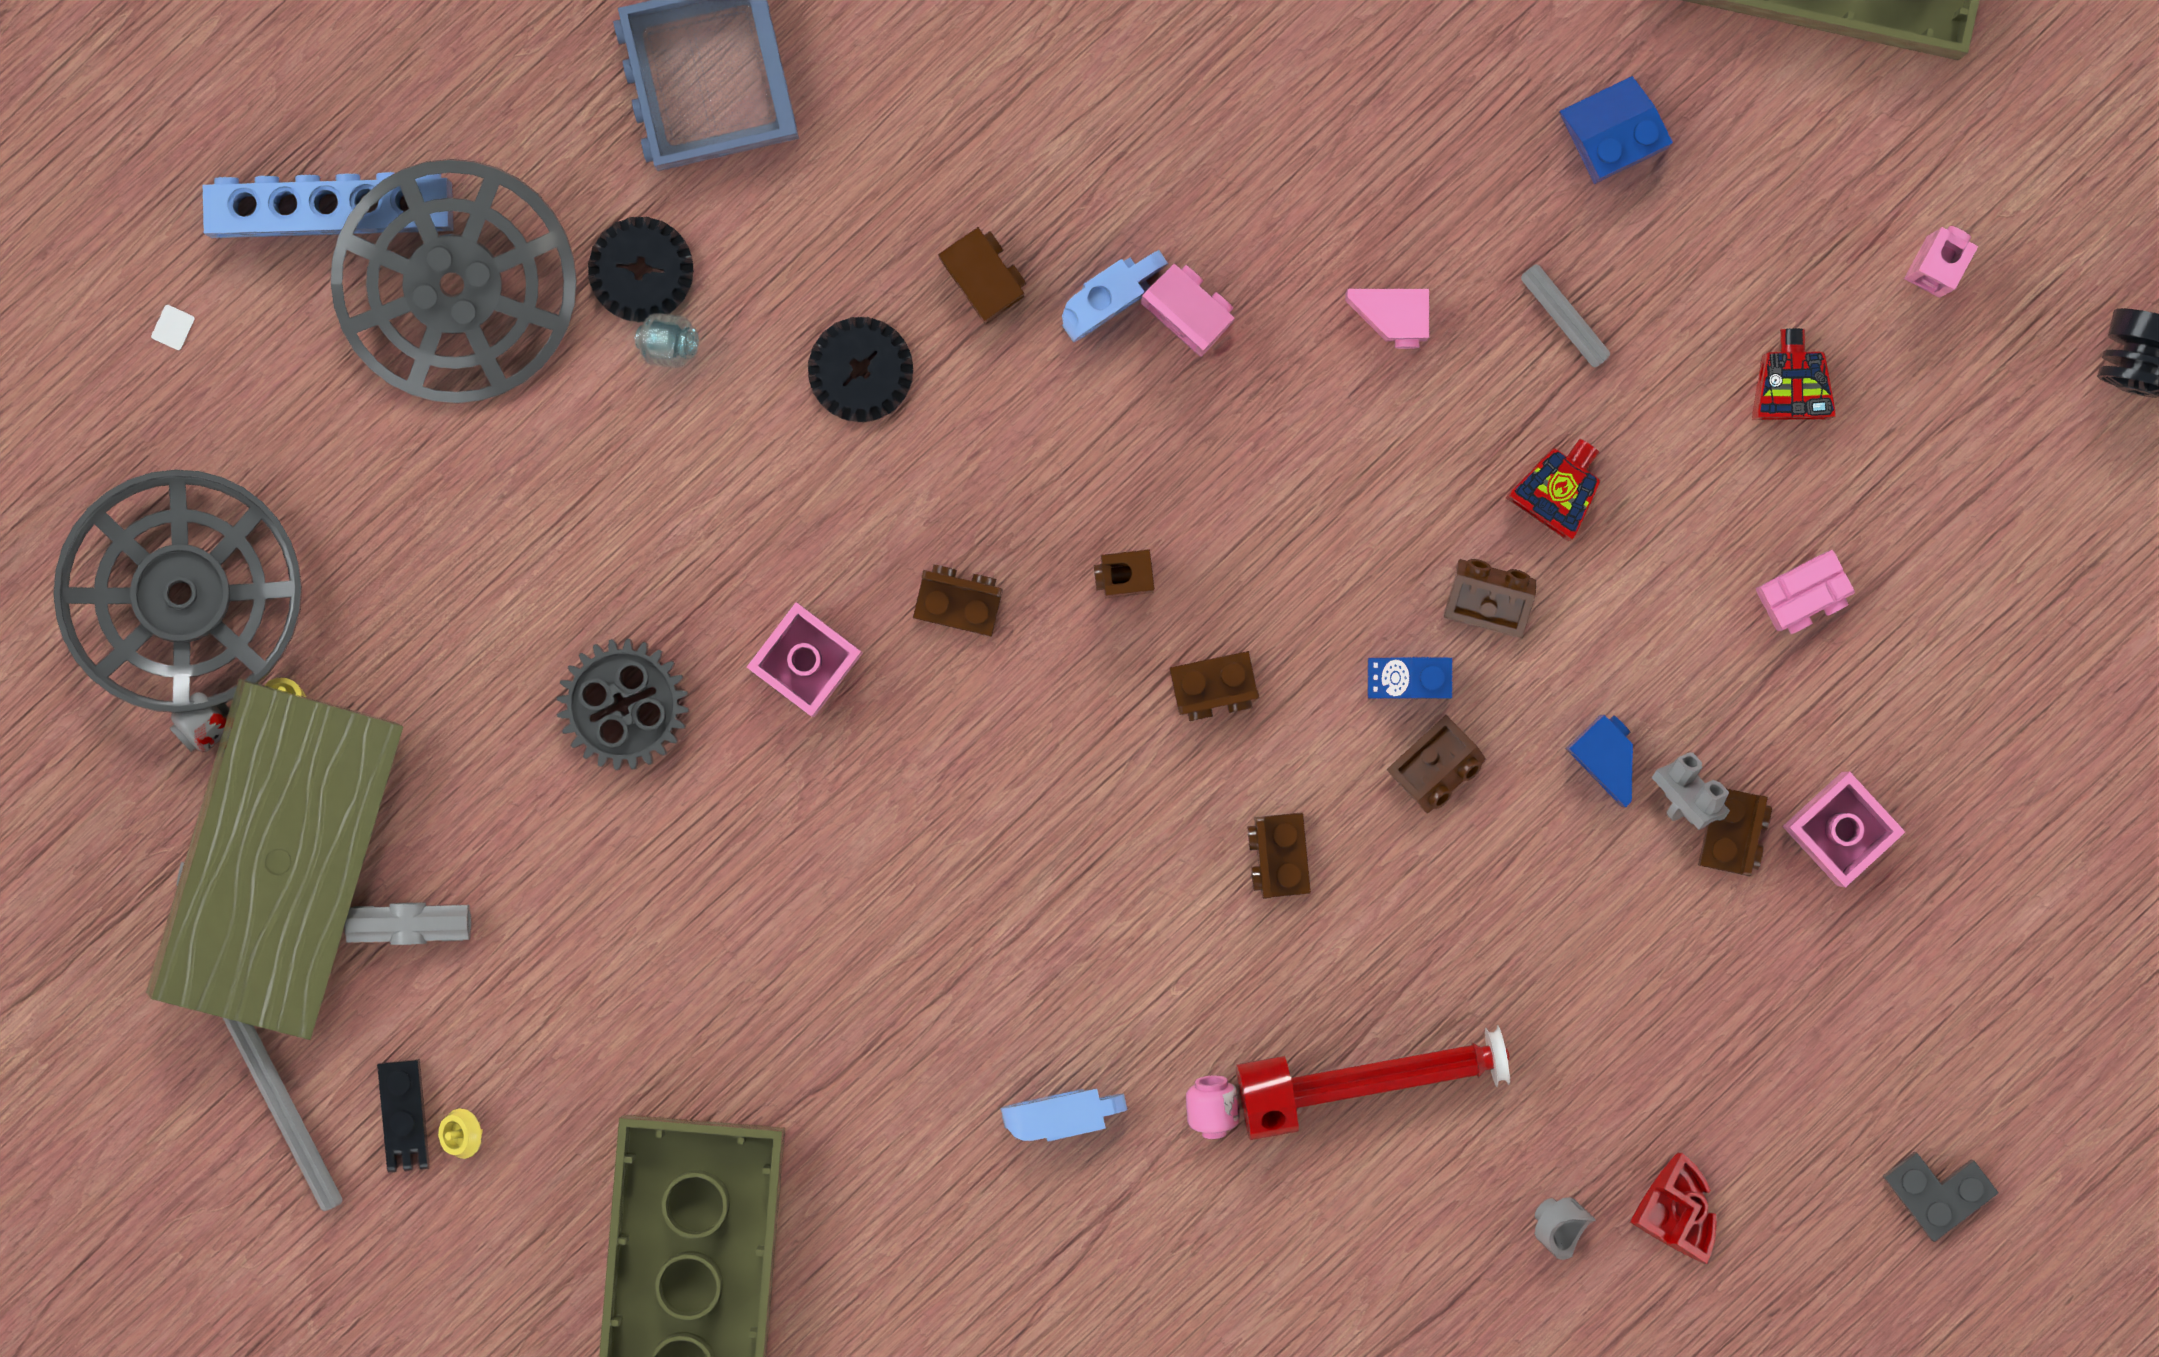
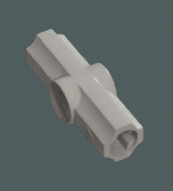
[344,903,471,945]

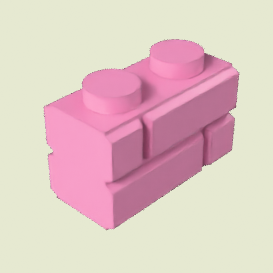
[1755,550,1855,634]

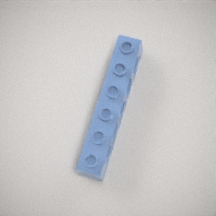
[202,172,453,238]

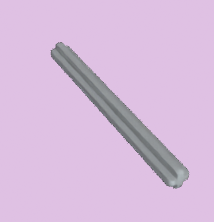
[223,1018,342,1211]

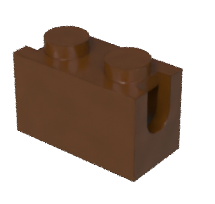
[938,227,1027,325]
[1094,549,1155,599]

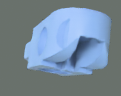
[1062,250,1169,342]
[1001,1089,1128,1141]

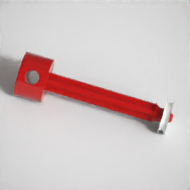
[1236,1025,1510,1140]

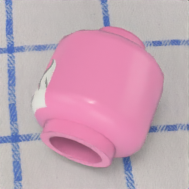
[1186,1075,1240,1139]

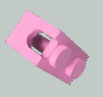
[1904,226,1978,298]

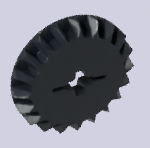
[588,216,694,322]
[808,317,913,422]

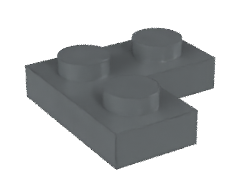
[1883,1152,1999,1242]

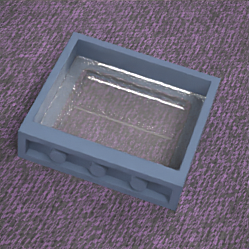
[613,0,799,171]

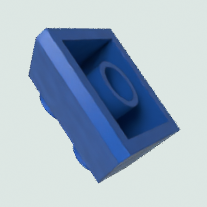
[1559,76,1673,184]

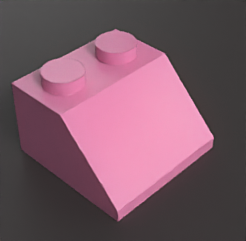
[1141,264,1235,357]

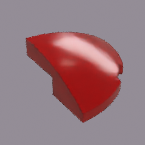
[1630,1152,1717,1264]

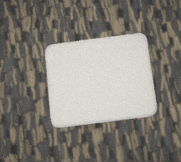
[151,305,194,350]

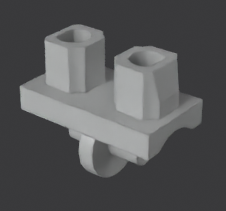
[1651,752,1730,830]

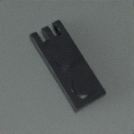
[377,1059,430,1173]

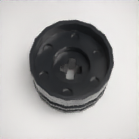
[2097,308,2159,398]

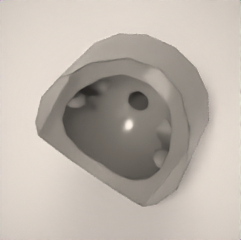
[1534,1197,1596,1260]

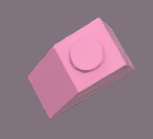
[1345,289,1429,349]

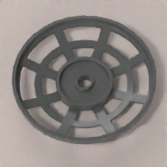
[331,159,577,403]
[53,469,302,713]

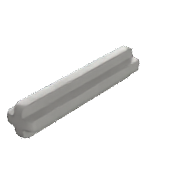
[1521,264,1610,367]

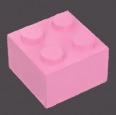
[747,602,863,717]
[1782,772,1905,888]

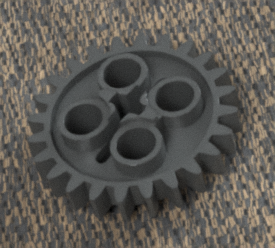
[556,639,689,770]

